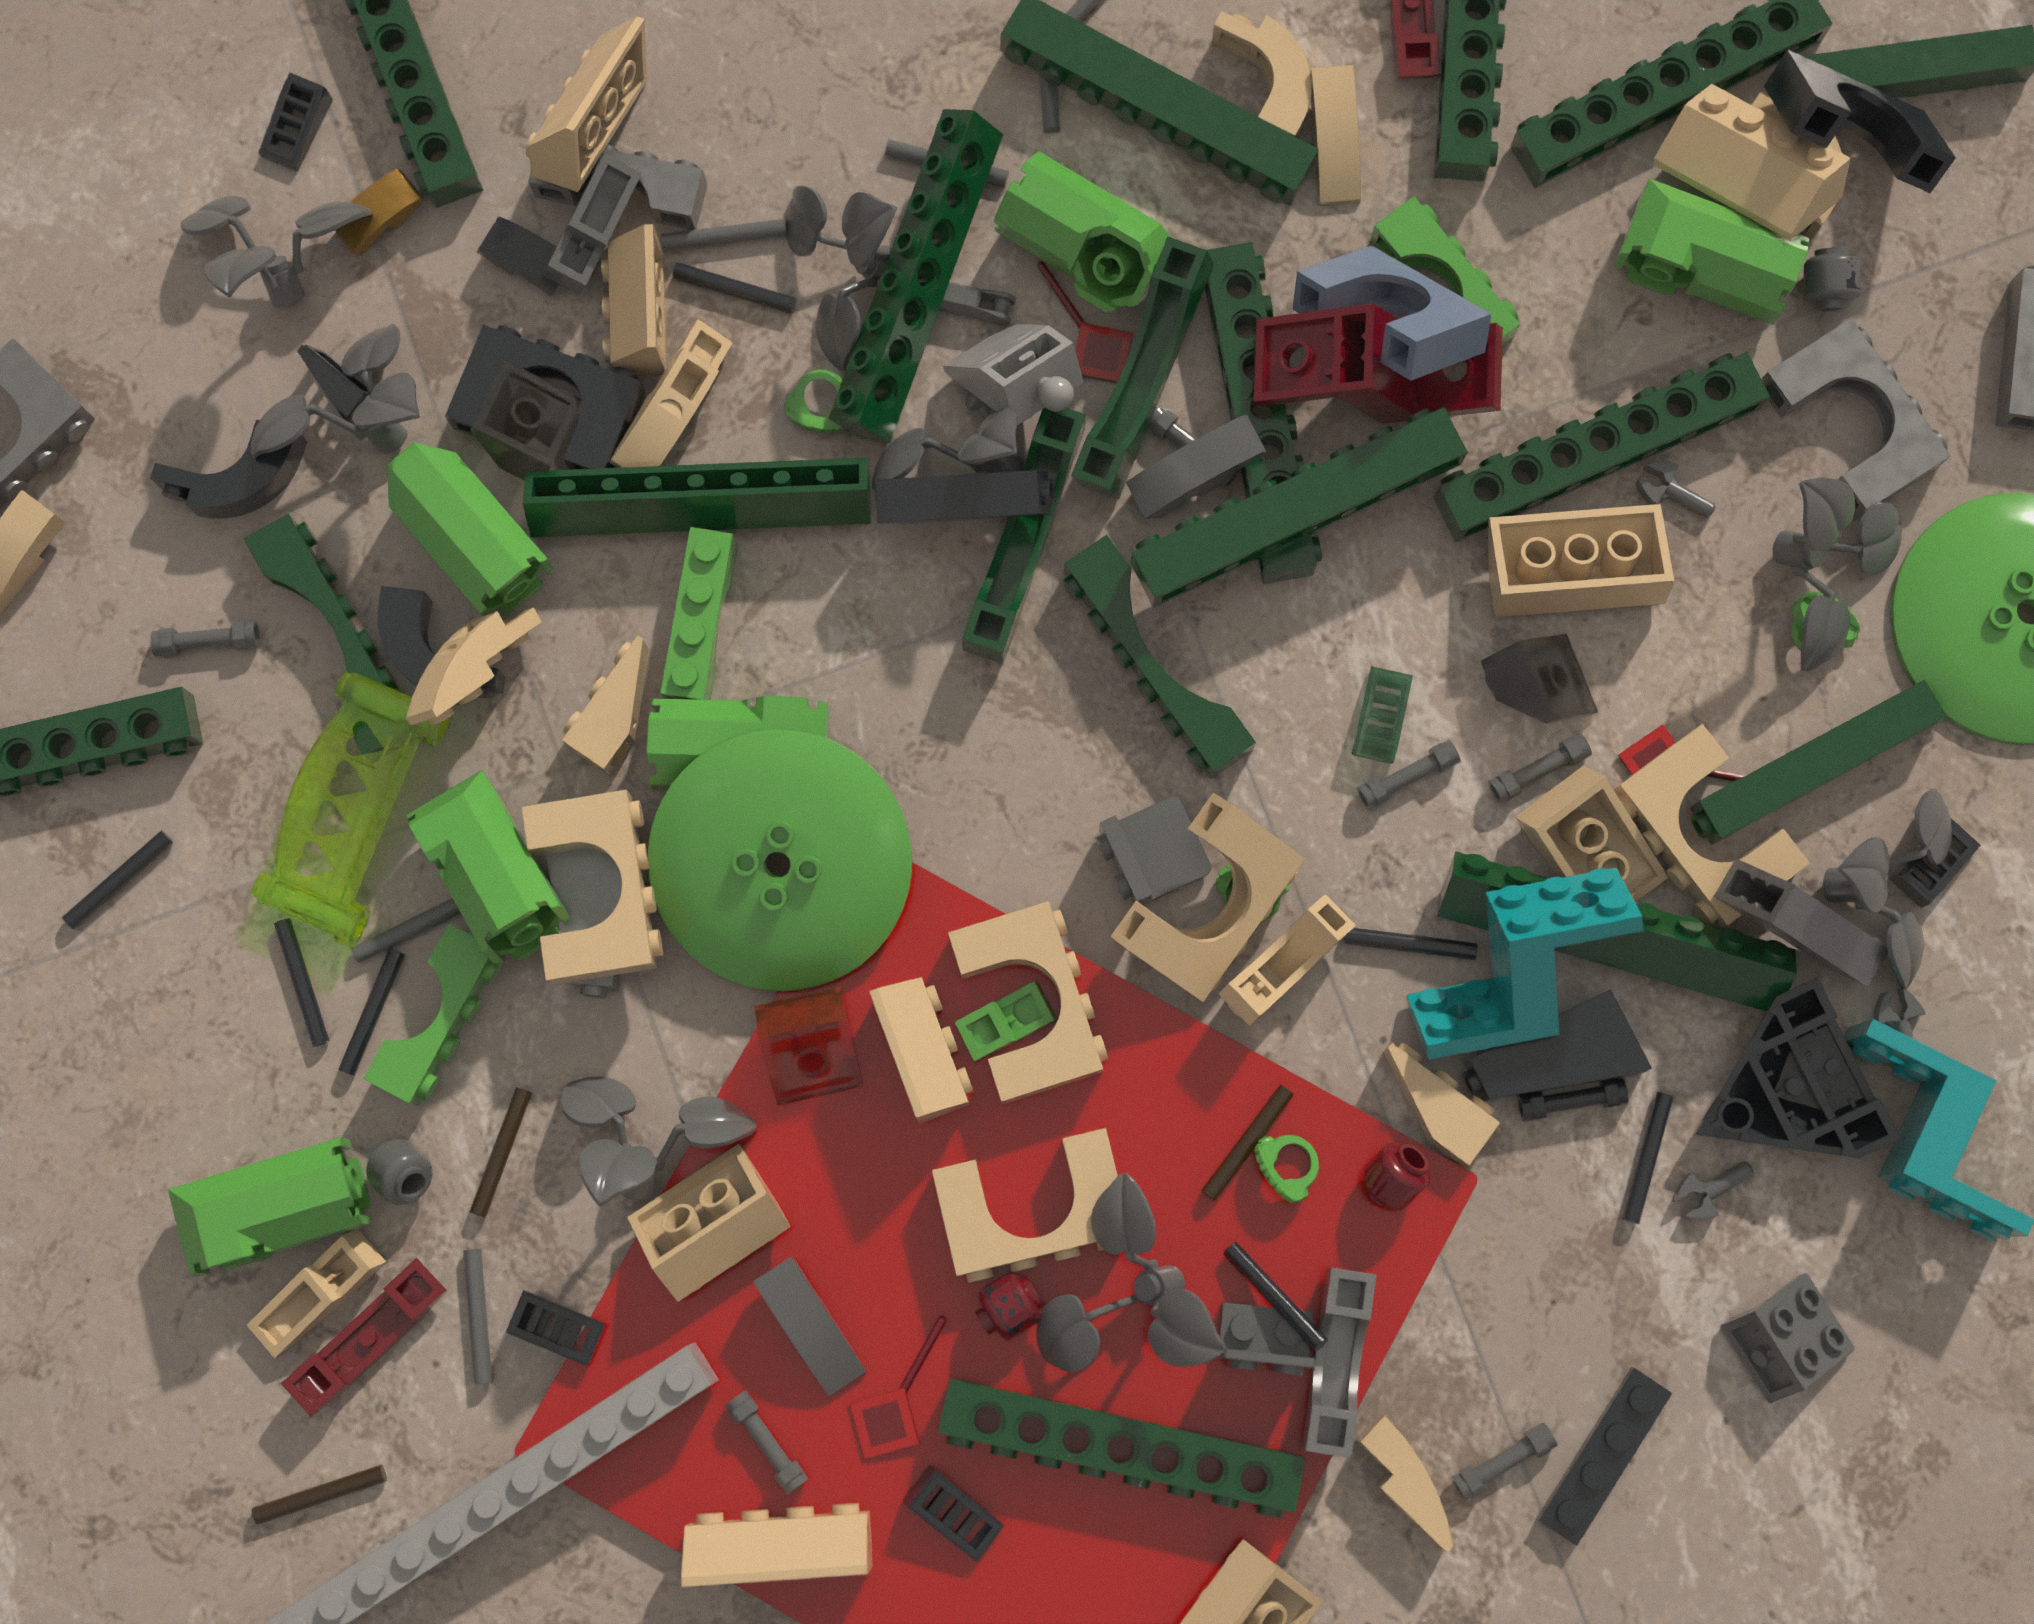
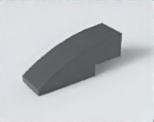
[542,153,641,295]
[1126,415,1266,519]
[753,1257,867,1396]

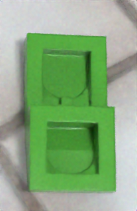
[954,981,1058,1061]

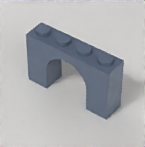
[1292,245,1491,381]

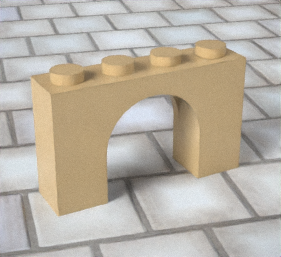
[1613,724,1811,928]
[522,789,663,985]
[1111,793,1305,1002]
[948,901,1109,1104]
[932,1128,1118,1283]

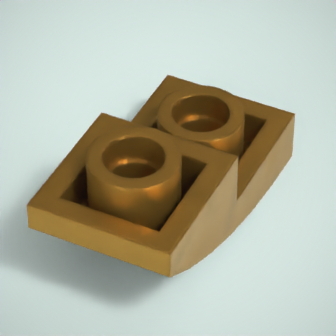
[335,168,425,256]

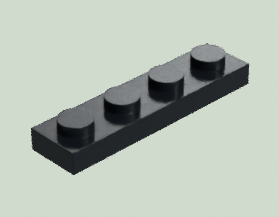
[1536,1367,1673,1546]

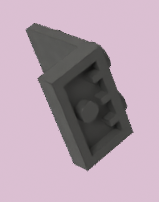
[1720,1273,1854,1404]
[1219,1302,1315,1375]

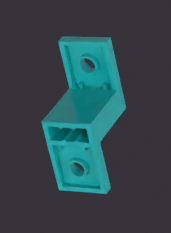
[1407,868,1643,1060]
[1844,1019,2034,1241]

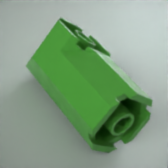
[994,151,1171,312]
[1614,178,1810,325]
[387,442,553,616]
[647,696,830,791]
[406,770,570,964]
[168,1137,371,1276]

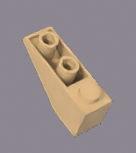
[562,636,649,776]
[1383,1043,1500,1167]

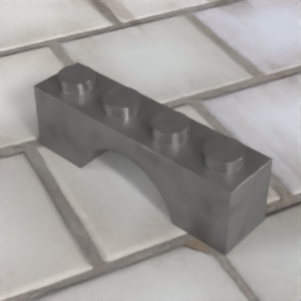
[528,144,707,230]
[1301,1268,1377,1458]

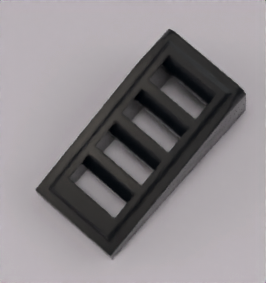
[258,73,333,171]
[297,344,370,424]
[1889,819,1981,908]
[506,1290,606,1366]
[902,1466,1004,1562]

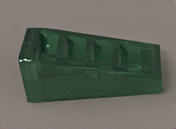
[1352,666,1413,764]

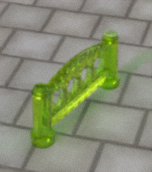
[251,672,453,948]

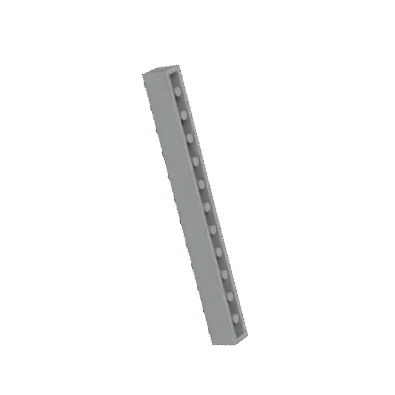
[264,1342,719,1624]

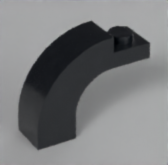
[150,419,307,519]
[378,586,506,705]

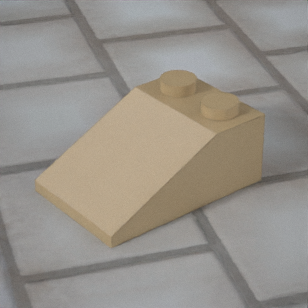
[1515,765,1669,903]

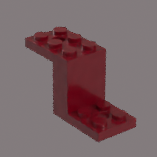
[1253,303,1503,424]

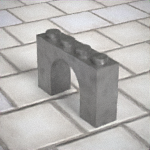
[1762,318,1951,521]
[0,338,95,508]

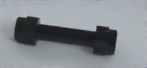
[1518,1078,1629,1122]

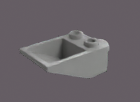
[943,324,1084,425]

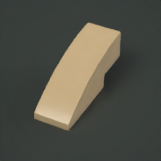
[1310,64,1361,206]
[0,490,66,615]
[247,1229,386,1359]
[1356,1414,1454,1553]

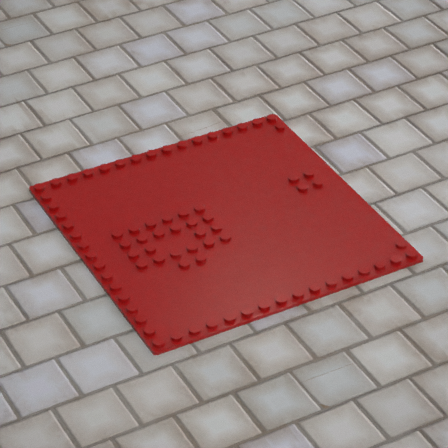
[515,862,1478,1624]

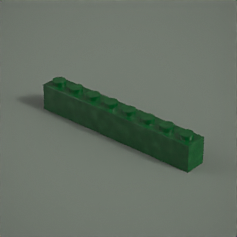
[1000,0,1319,206]
[1131,407,1468,608]
[522,457,871,538]
[1437,851,1797,1012]

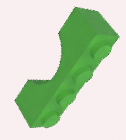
[1370,196,1520,346]
[660,527,738,700]
[363,923,503,1106]

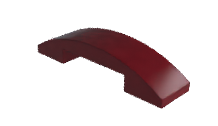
[1390,0,1440,79]
[281,1258,447,1417]

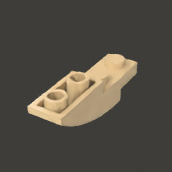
[609,319,733,468]
[406,607,542,725]

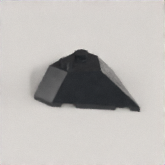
[1695,977,1901,1158]

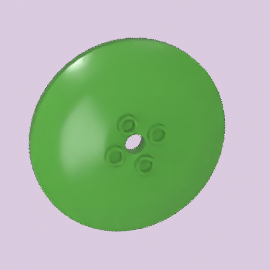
[1890,493,2034,745]
[648,729,912,991]

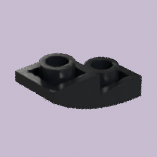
[476,216,559,296]

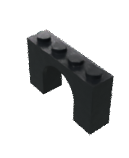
[1764,50,1956,194]
[445,325,646,470]

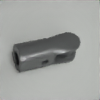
[939,282,1016,326]

